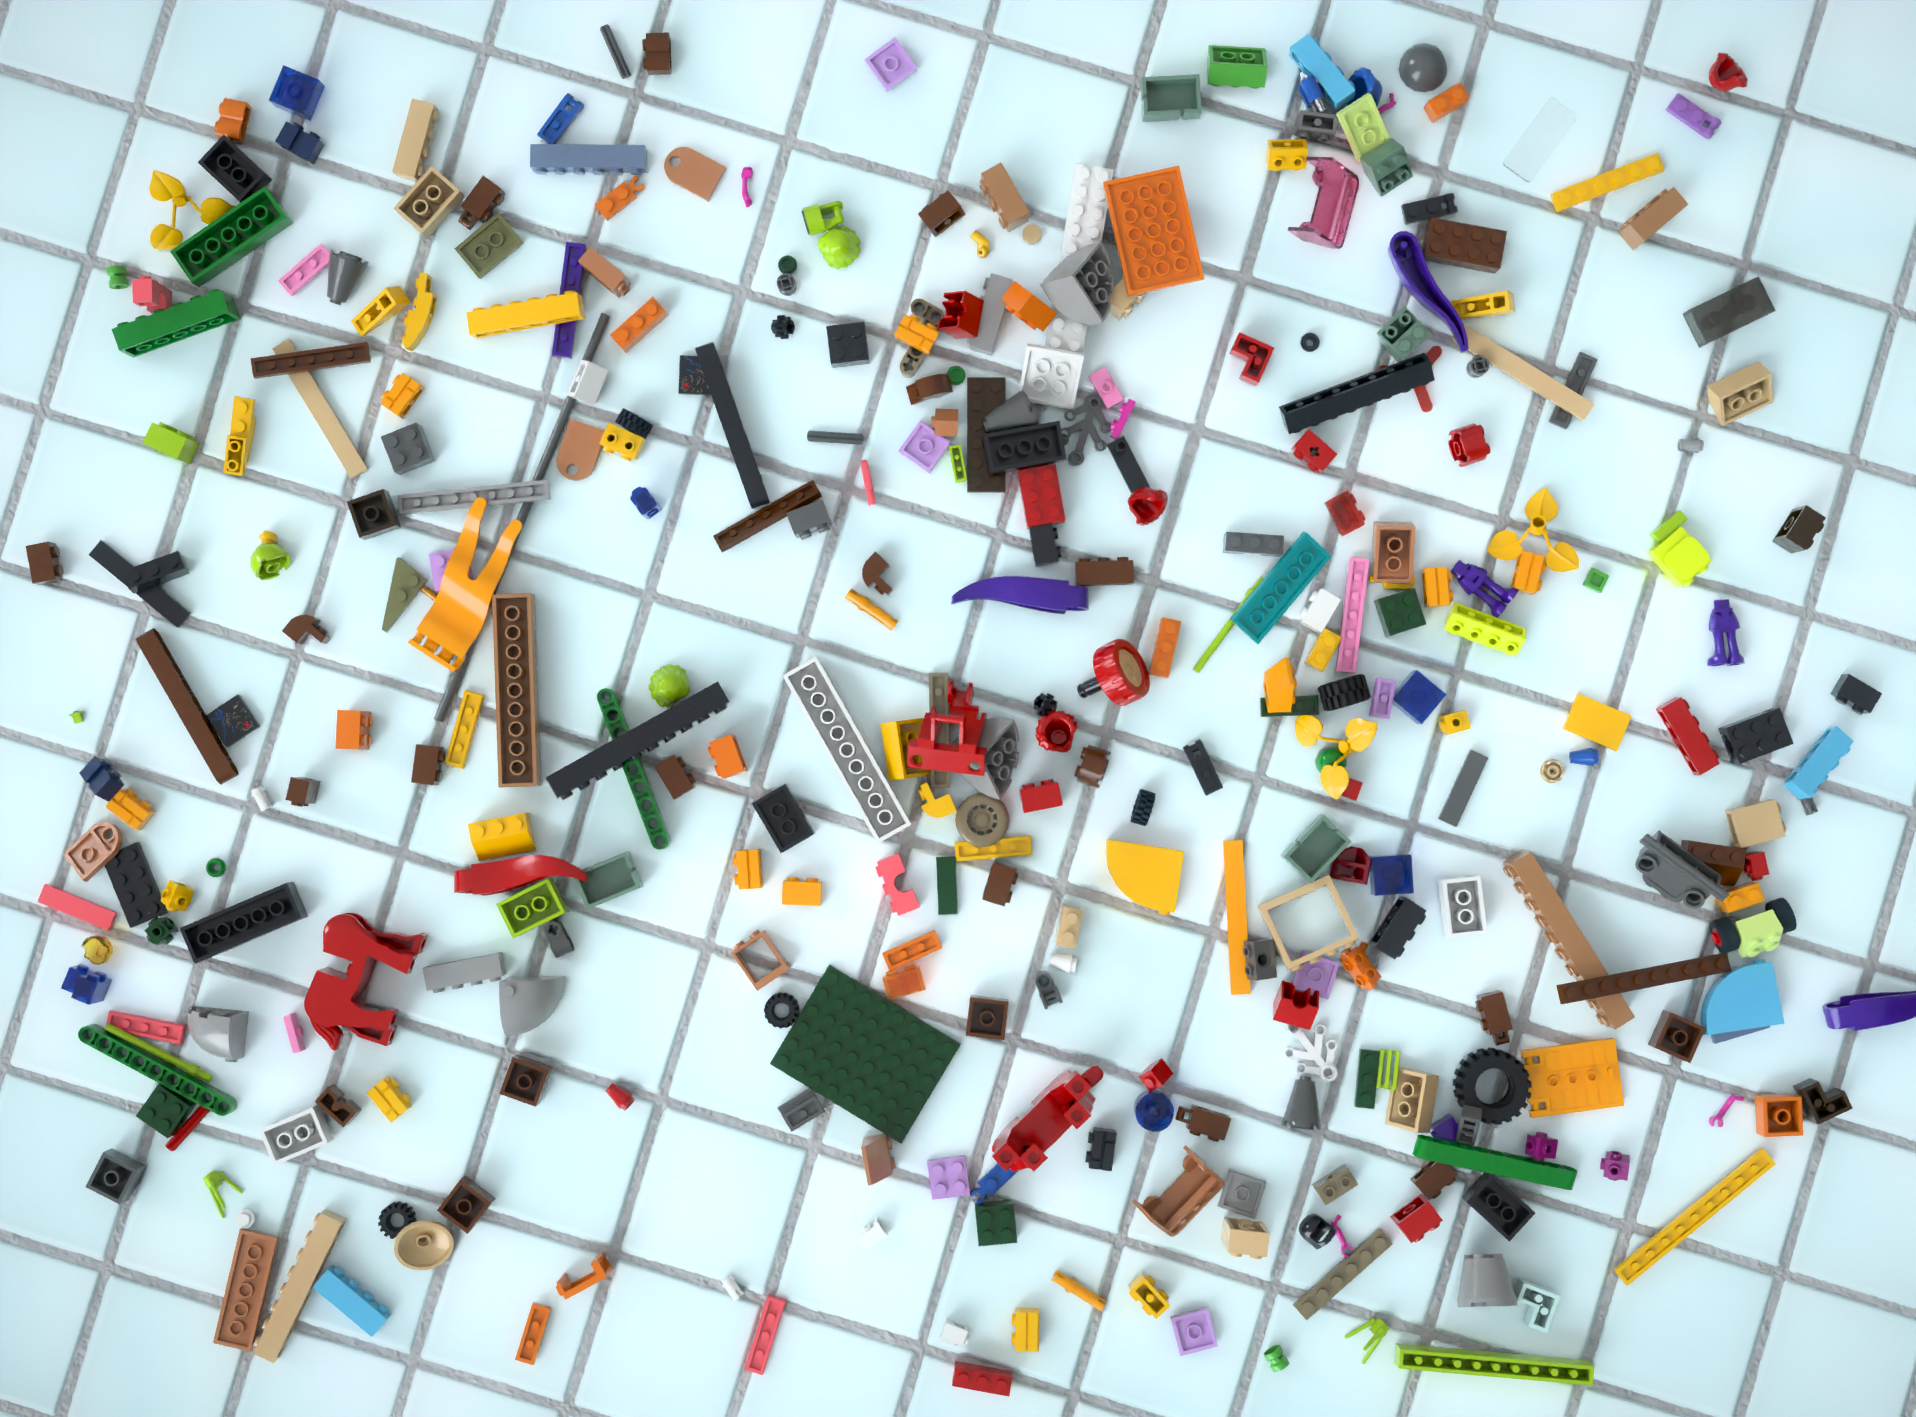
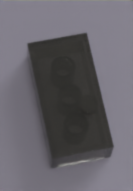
[1683,276,1776,348]

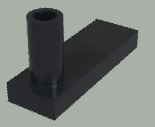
[1107,436,1150,494]

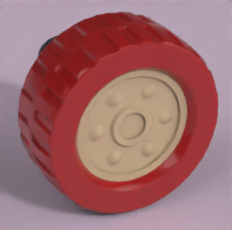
[1077,639,1150,706]

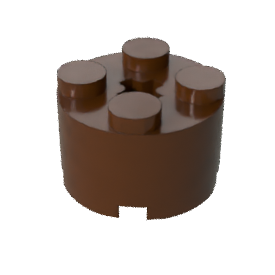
[1074,745,1111,788]

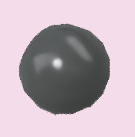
[1398,43,1447,92]

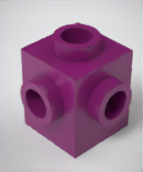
[1525,1132,1558,1161]
[1600,1151,1630,1181]

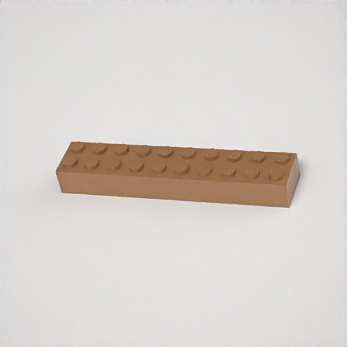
[492,593,541,788]
[1502,850,1635,1030]

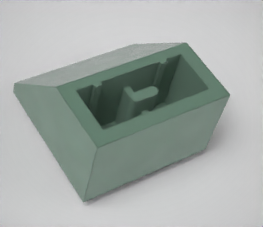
[1360,138,1413,197]
[1377,306,1431,362]

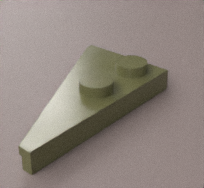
[382,557,428,632]

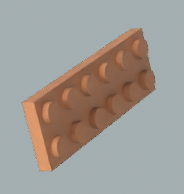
[213,1228,279,1352]

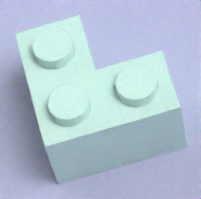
[1514,1277,1560,1333]

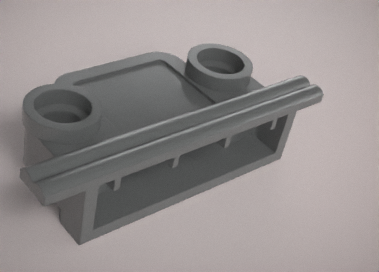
[1635,830,1730,909]

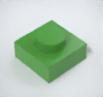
[1582,567,1609,593]

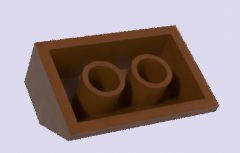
[1681,840,1747,886]

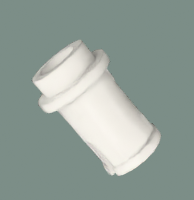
[251,786,273,812]
[721,1275,744,1301]

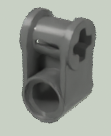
[544,919,575,958]
[1035,971,1063,1010]

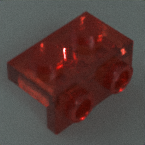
[1324,491,1365,537]

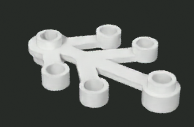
[1283,1024,1338,1082]

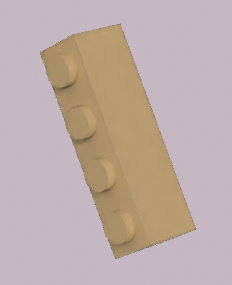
[392,98,439,182]

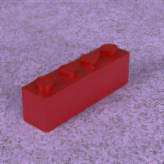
[1656,697,1720,775]

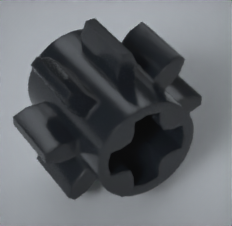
[771,315,795,339]
[1033,693,1057,717]

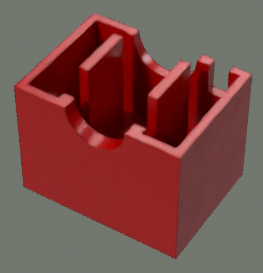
[937,291,984,339]
[1273,980,1319,1030]

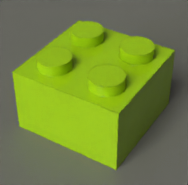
[142,422,200,464]

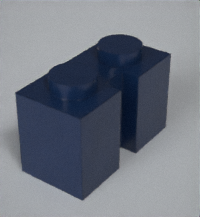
[275,122,325,165]
[79,756,124,802]

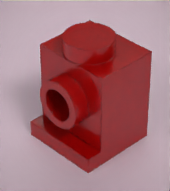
[1743,851,1769,881]

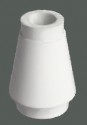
[1049,954,1078,973]

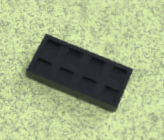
[105,842,168,928]

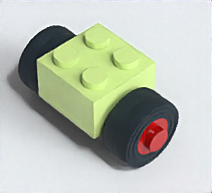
[1709,898,1797,958]

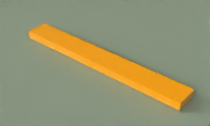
[1223,840,1251,995]

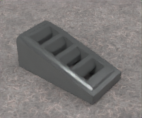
[1455,1105,1482,1146]

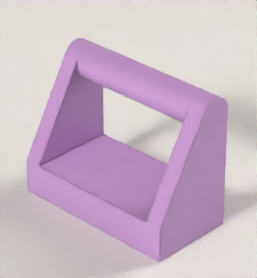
[1369,677,1396,719]

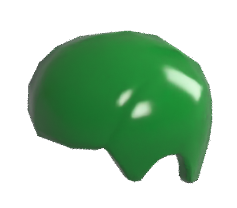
[1315,747,1347,773]

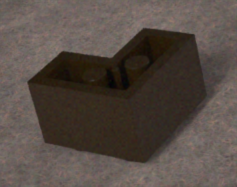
[1793,1078,1853,1125]

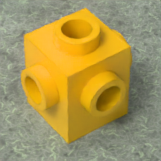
[161,880,194,912]

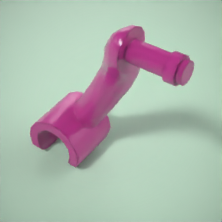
[1378,93,1396,114]
[741,167,753,208]
[1709,1094,1744,1127]
[1331,1214,1354,1257]

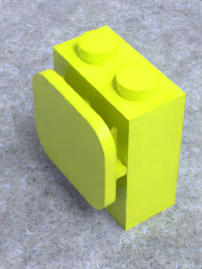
[1647,526,1711,587]

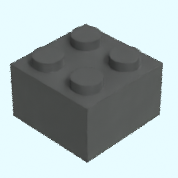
[381,423,435,475]
[786,500,832,540]
[85,1148,146,1205]

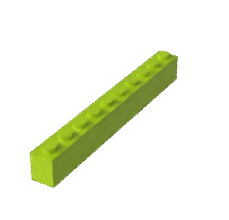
[1394,1343,1594,1386]

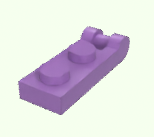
[1665,93,1722,139]

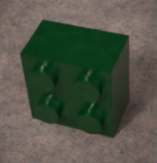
[1374,588,1426,637]
[136,1084,197,1138]
[975,1199,1017,1246]

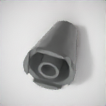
[327,249,369,305]
[983,390,1038,433]
[1282,1076,1321,1130]

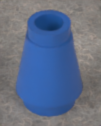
[1569,747,1599,766]

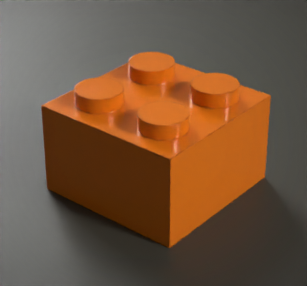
[1001,281,1057,332]
[336,710,373,750]
[708,734,748,779]
[1755,1093,1803,1137]

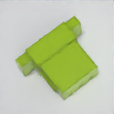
[69,710,84,724]

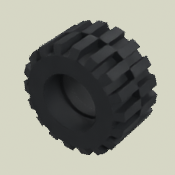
[1318,674,1371,711]

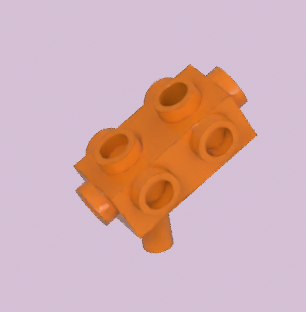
[1339,942,1382,991]

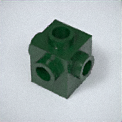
[144,917,179,945]

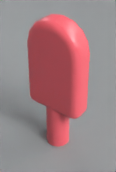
[860,460,876,506]

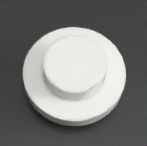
[235,1209,255,1229]

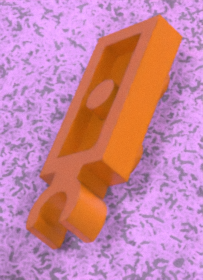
[595,176,645,221]

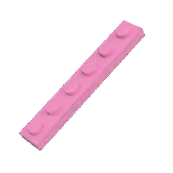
[1335,557,1370,673]

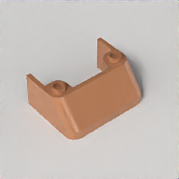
[1132,1145,1224,1237]

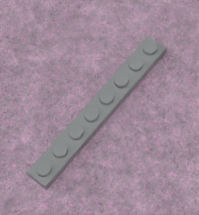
[398,480,551,515]

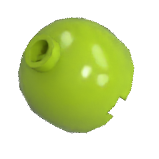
[250,543,291,580]

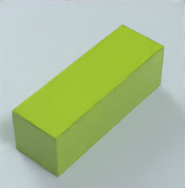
[949,445,967,483]
[1650,510,1688,544]

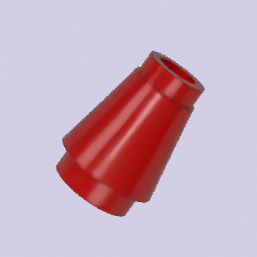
[606,1083,635,1111]

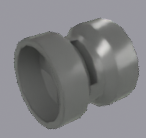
[777,273,797,296]
[1466,356,1489,378]

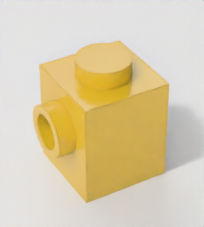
[1439,710,1471,735]

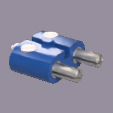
[1297,72,1326,113]

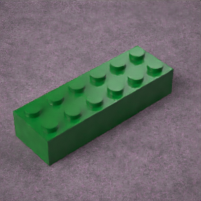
[170,186,293,288]
[112,289,241,358]

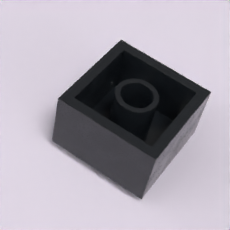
[826,322,870,368]

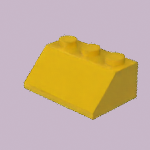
[880,718,931,781]
[468,812,536,861]

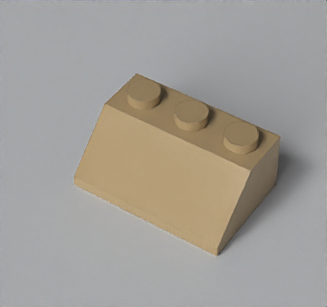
[1707,361,1773,426]
[1385,1067,1439,1133]

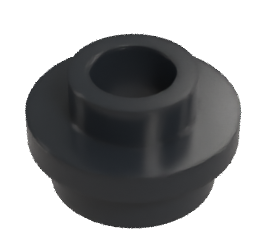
[1300,333,1320,352]

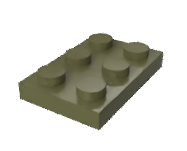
[455,212,524,279]

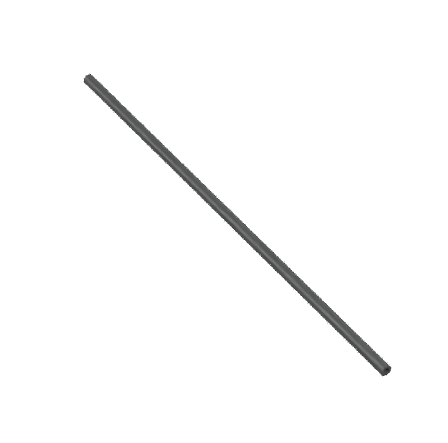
[434,313,610,722]

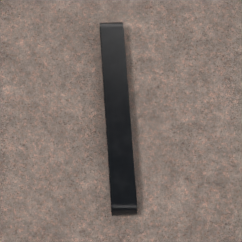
[695,342,770,509]

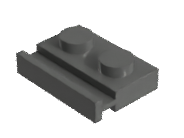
[777,1088,825,1132]

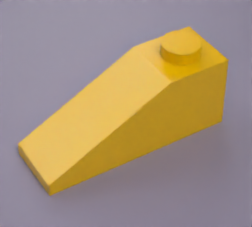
[351,286,410,337]
[1451,290,1516,320]

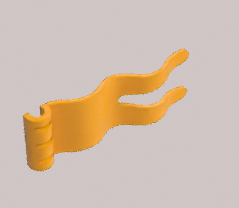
[408,497,522,672]

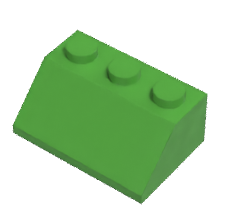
[1207,45,1268,89]

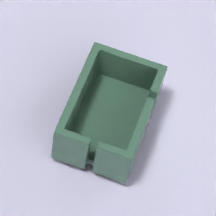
[1140,74,1202,122]
[1280,814,1352,883]
[574,851,644,909]

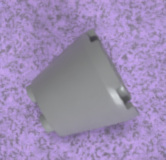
[1457,1254,1517,1307]

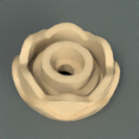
[1540,759,1564,783]

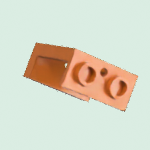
[556,1252,613,1300]

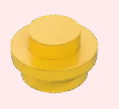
[259,530,278,544]

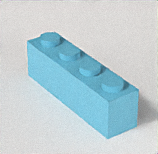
[1289,34,1356,112]
[1783,726,1854,800]
[313,1265,392,1337]

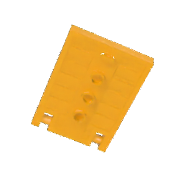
[1520,1038,1624,1118]

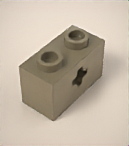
[1312,1164,1359,1205]

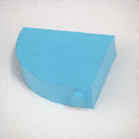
[1700,959,1785,1035]

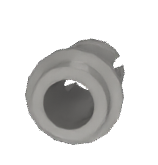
[1677,438,1704,453]

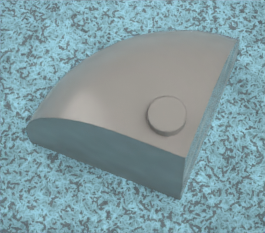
[1040,241,1114,325]
[951,717,1019,800]
[499,976,566,1036]
[188,1006,249,1062]

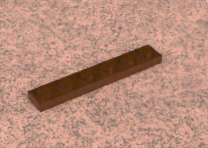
[250,342,371,379]
[713,480,822,553]

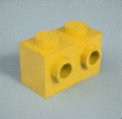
[1266,139,1308,171]
[599,423,646,462]
[1128,1272,1170,1319]

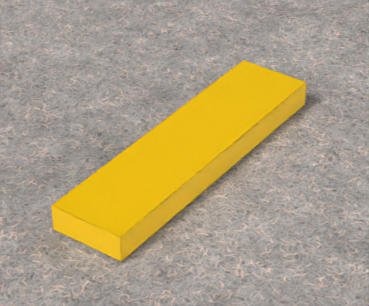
[444,690,485,769]
[954,836,1032,861]

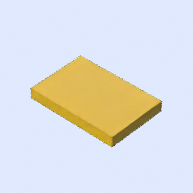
[1562,694,1631,751]

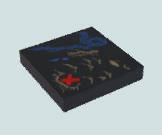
[678,355,711,396]
[206,694,261,748]

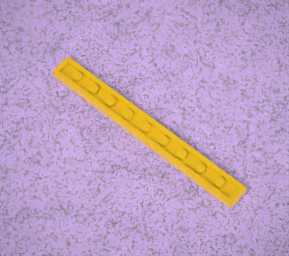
[1613,1148,1776,1286]

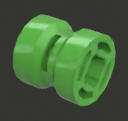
[106,266,129,289]
[1263,1345,1290,1372]

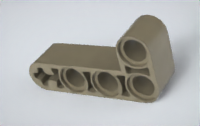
[900,298,944,378]

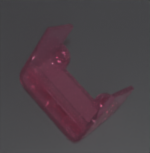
[1287,157,1359,249]

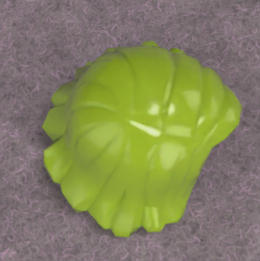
[817,225,861,269]
[648,664,690,708]

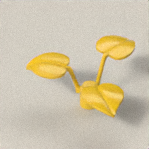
[149,170,235,250]
[1487,488,1579,572]
[1295,715,1378,799]

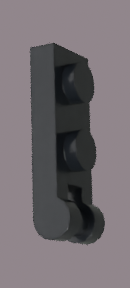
[1401,193,1458,225]
[1183,739,1223,796]

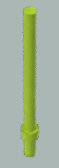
[1193,576,1264,673]
[104,1023,213,1082]

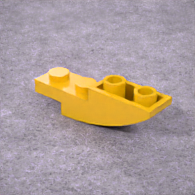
[402,273,437,352]
[223,396,256,476]

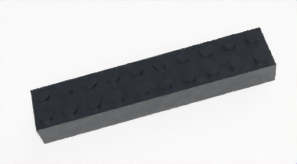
[546,682,729,800]

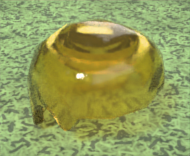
[81,935,113,965]

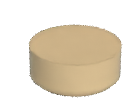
[1022,224,1042,244]

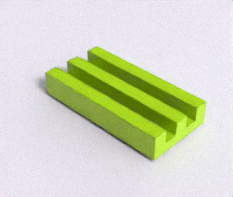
[1376,1049,1401,1090]

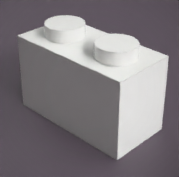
[567,360,609,406]
[1299,588,1341,634]

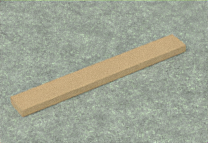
[1452,323,1594,421]
[272,339,369,479]

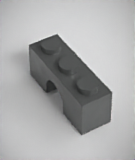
[1222,532,1284,557]

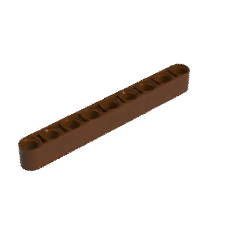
[136,628,239,785]

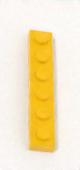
[1550,153,1665,212]

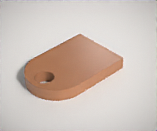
[664,147,726,202]
[556,419,604,481]
[63,822,123,882]

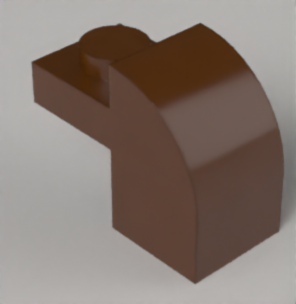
[906,374,953,405]
[862,552,893,595]
[282,615,331,644]

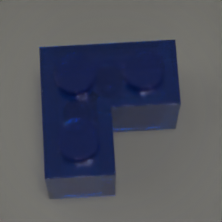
[61,964,112,1005]

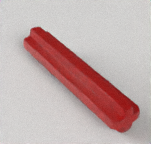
[165,1106,210,1151]

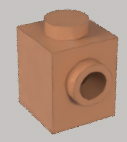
[931,408,958,436]

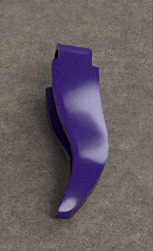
[1387,231,1469,353]
[951,576,1089,614]
[1822,990,1916,1031]

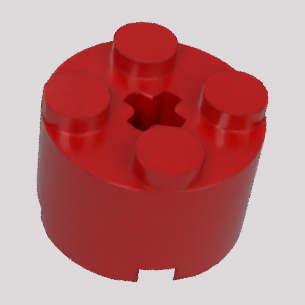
[1448,423,1491,467]

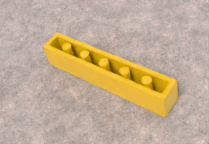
[466,291,586,339]

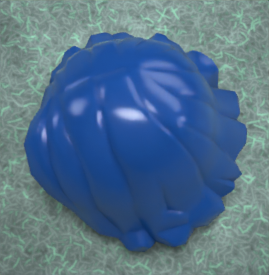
[1347,67,1383,106]

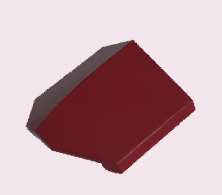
[1330,846,1372,885]

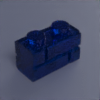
[630,486,662,519]

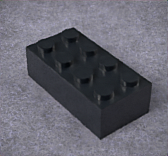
[982,421,1067,475]

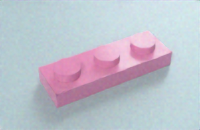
[278,244,330,297]

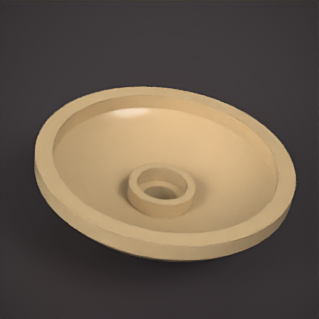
[394,1220,454,1270]

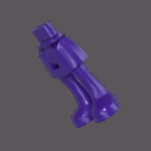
[1451,560,1519,618]
[1707,599,1745,667]

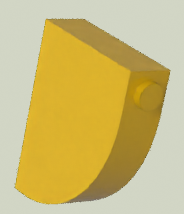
[1105,839,1184,915]

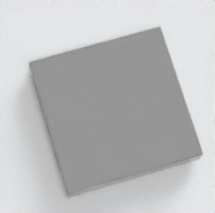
[1217,1169,1266,1219]

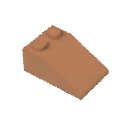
[1372,521,1416,583]
[861,1134,896,1186]

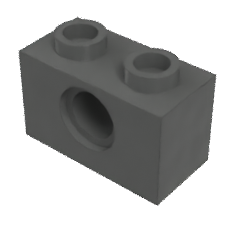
[1243,938,1277,981]

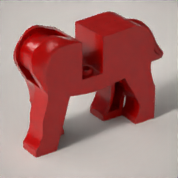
[304,913,428,1051]
[992,1066,1104,1172]

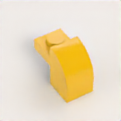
[918,782,957,818]

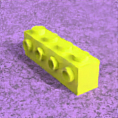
[1444,602,1527,657]

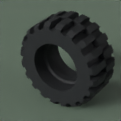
[1452,1048,1532,1125]

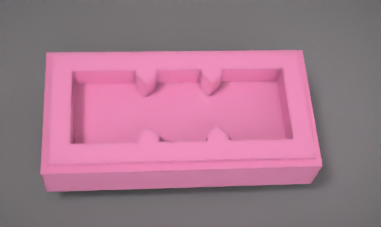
[1088,367,1124,410]
[283,1012,306,1053]

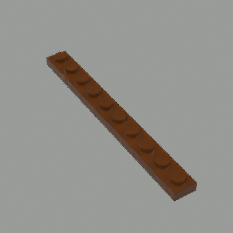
[1556,953,1731,1004]

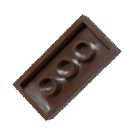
[1422,217,1507,274]

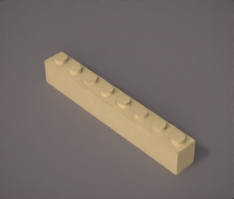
[253,1209,347,1364]

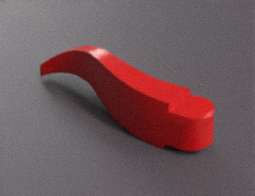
[454,855,588,896]

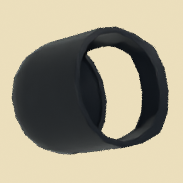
[1299,1214,1337,1249]

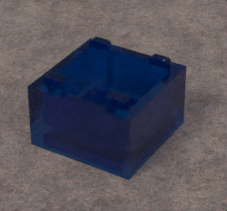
[269,65,325,121]
[1392,670,1447,724]
[1369,854,1414,896]

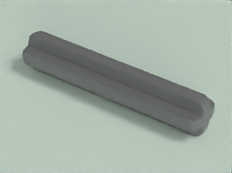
[600,24,631,79]
[807,430,864,445]

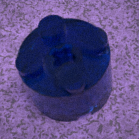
[1134,1090,1174,1132]

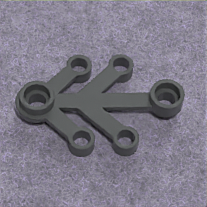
[1061,394,1112,466]

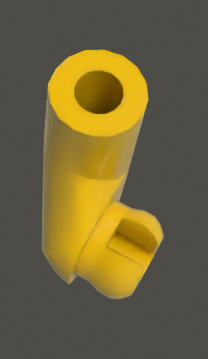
[970,230,990,258]

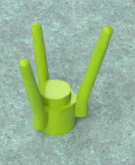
[203,1170,243,1218]
[1344,1317,1390,1364]

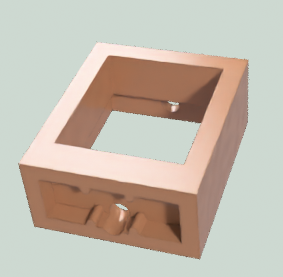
[578,246,631,298]
[731,930,790,991]

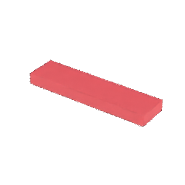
[37,884,118,931]
[106,1010,186,1045]
[744,1294,786,1375]

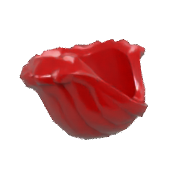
[1709,52,1748,92]
[1127,487,1168,526]
[1035,711,1078,753]

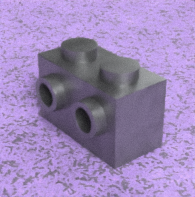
[1294,110,1338,142]

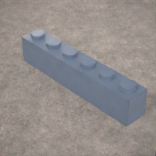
[530,144,648,175]

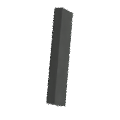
[1548,352,1598,430]
[1438,749,1488,827]

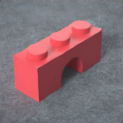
[132,276,172,314]
[875,853,920,916]

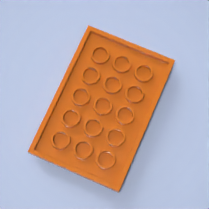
[1103,165,1204,297]

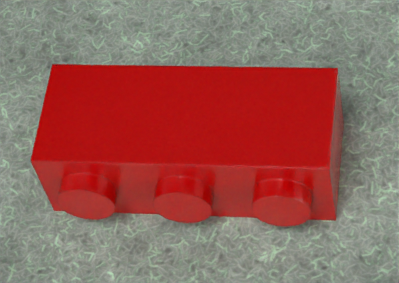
[952,1361,1013,1397]

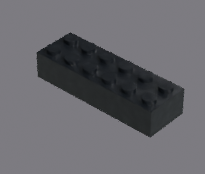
[180,881,308,964]

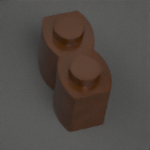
[642,32,672,75]

